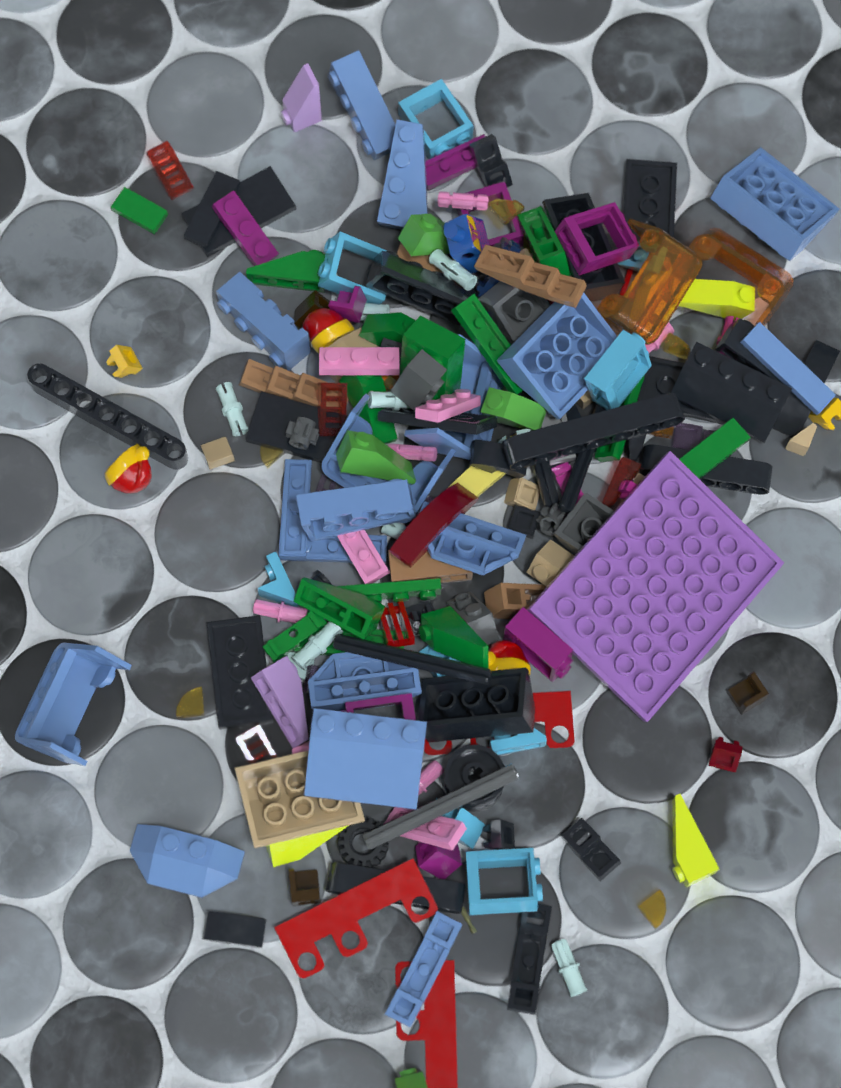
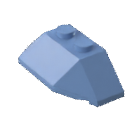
[419,501,526,575]
[308,652,422,712]
[130,824,245,898]

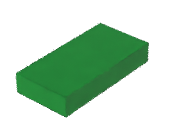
[110,187,168,235]

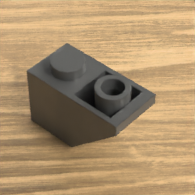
[446,591,499,645]

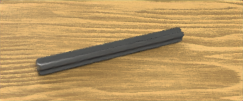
[363,764,519,849]

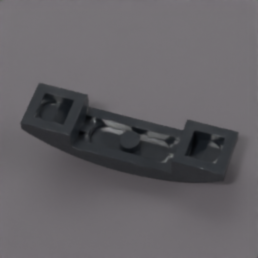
[773,340,840,438]
[507,904,552,1015]

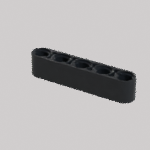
[640,444,773,495]
[326,862,466,914]

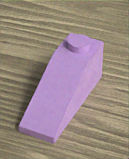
[281,63,322,133]
[251,656,308,748]

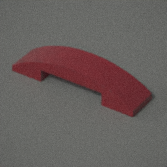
[390,483,479,568]

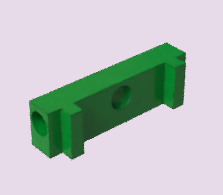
[263,611,327,663]

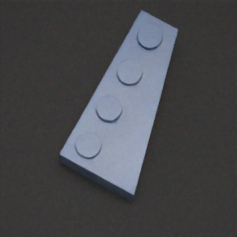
[328,50,396,160]
[377,120,428,230]
[216,272,311,371]
[296,479,416,542]

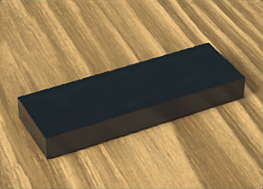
[184,171,240,248]

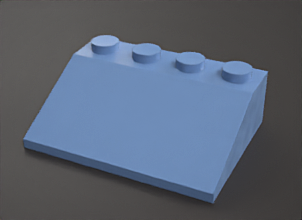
[710,147,840,261]
[496,293,617,419]
[304,708,427,810]

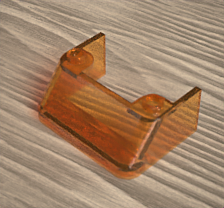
[596,219,702,345]
[671,228,793,326]

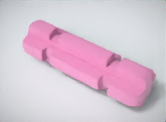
[438,191,489,210]
[387,443,438,462]

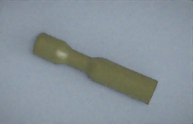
[461,907,477,934]

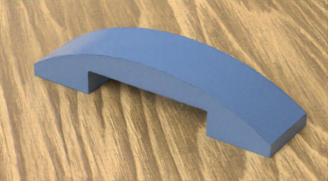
[385,911,462,1028]

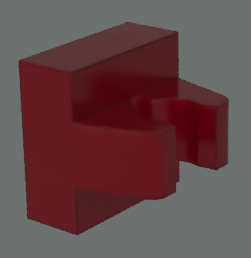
[709,737,743,773]

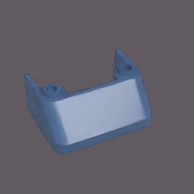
[404,334,503,460]
[322,394,456,523]
[15,643,132,766]

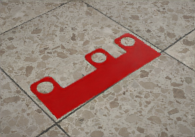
[424,691,575,755]
[274,858,438,978]
[395,960,458,1088]

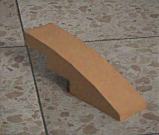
[474,245,587,308]
[239,359,349,414]

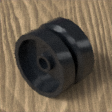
[444,745,505,812]

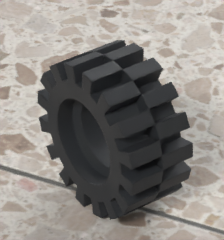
[338,816,389,868]

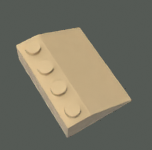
[235,750,365,849]

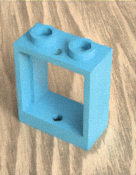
[398,79,474,159]
[318,232,387,304]
[584,330,652,410]
[466,848,543,915]

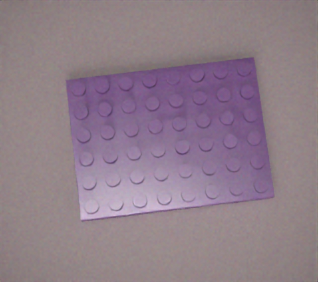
[527,451,784,722]

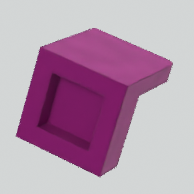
[328,286,367,323]
[415,842,462,880]

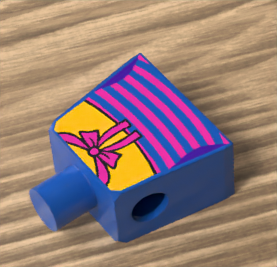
[444,214,490,274]

